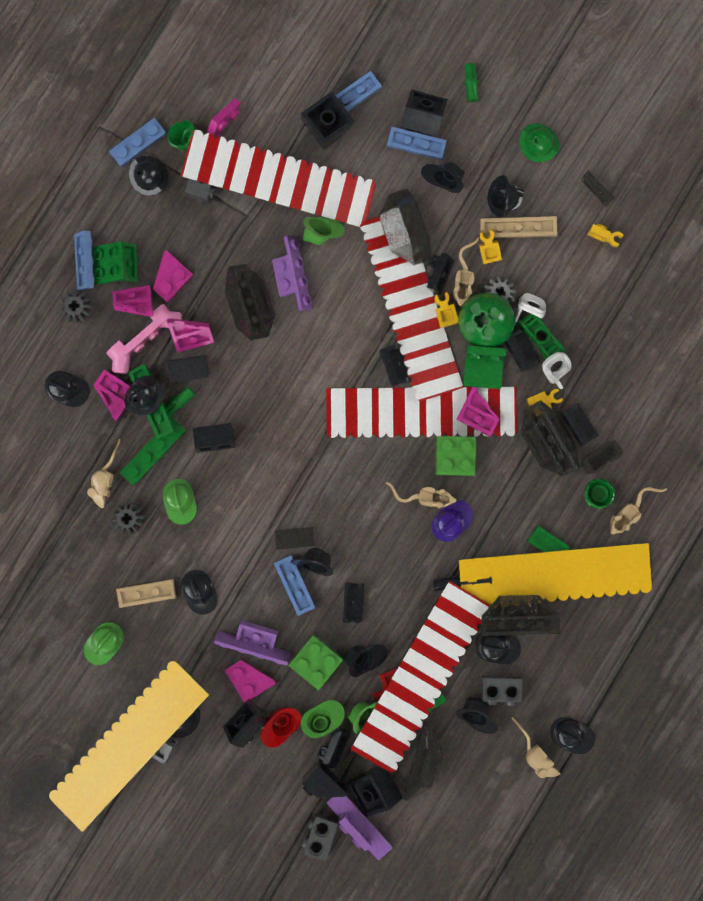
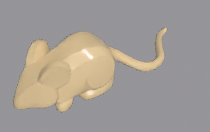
[452,237,479,306]
[87,439,121,508]
[386,482,457,509]
[610,487,667,535]
[512,717,560,778]

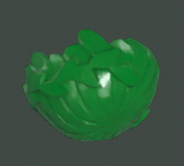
[167,120,197,151]
[584,479,615,509]

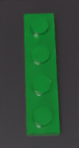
[128,364,176,440]
[120,417,187,486]

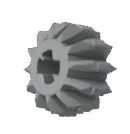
[484,277,516,304]

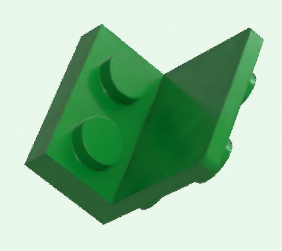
[92,241,138,285]
[463,346,506,389]

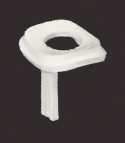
[514,293,546,326]
[542,352,572,389]

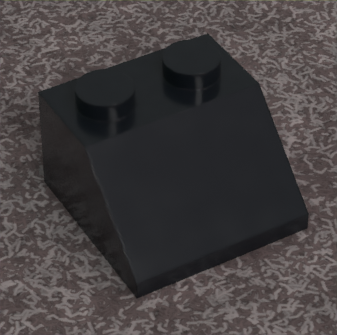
[401,89,448,137]
[301,91,355,150]
[223,699,269,748]
[302,760,347,798]
[346,766,403,817]

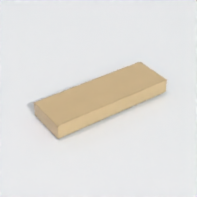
[116,579,177,608]

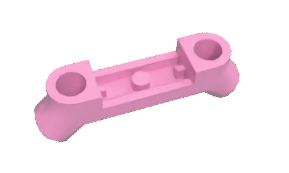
[106,304,182,374]

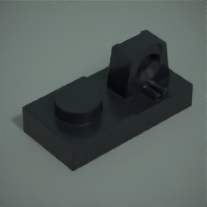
[427,253,455,295]
[317,728,351,768]

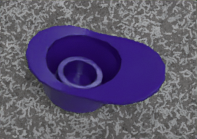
[431,500,473,542]

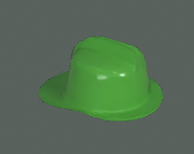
[303,217,345,245]
[163,479,197,525]
[84,622,124,665]
[301,700,345,738]
[347,702,378,734]

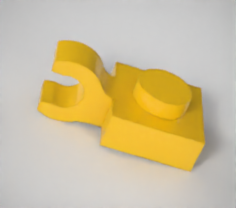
[587,224,623,247]

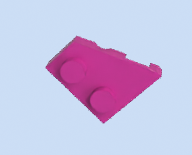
[207,98,241,139]
[153,250,194,303]
[112,285,153,317]
[167,318,214,353]
[94,370,130,421]
[456,387,499,437]
[224,659,277,703]

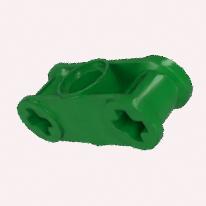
[517,313,566,360]

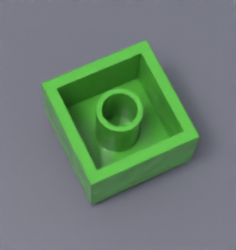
[435,436,476,476]
[288,633,343,690]

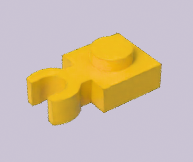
[479,228,502,264]
[435,292,458,329]
[526,389,563,416]

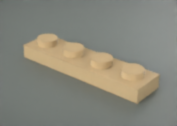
[480,216,557,239]

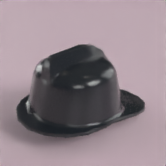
[421,162,465,193]
[44,371,89,407]
[291,548,333,576]
[181,570,218,615]
[475,631,521,664]
[343,644,387,677]
[456,696,498,734]
[550,717,595,754]

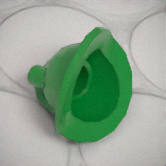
[519,123,559,162]

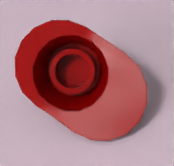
[261,707,301,748]

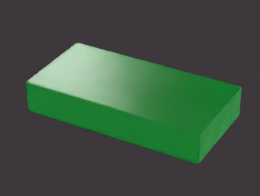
[527,525,570,552]

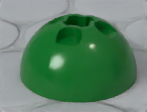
[458,292,515,348]

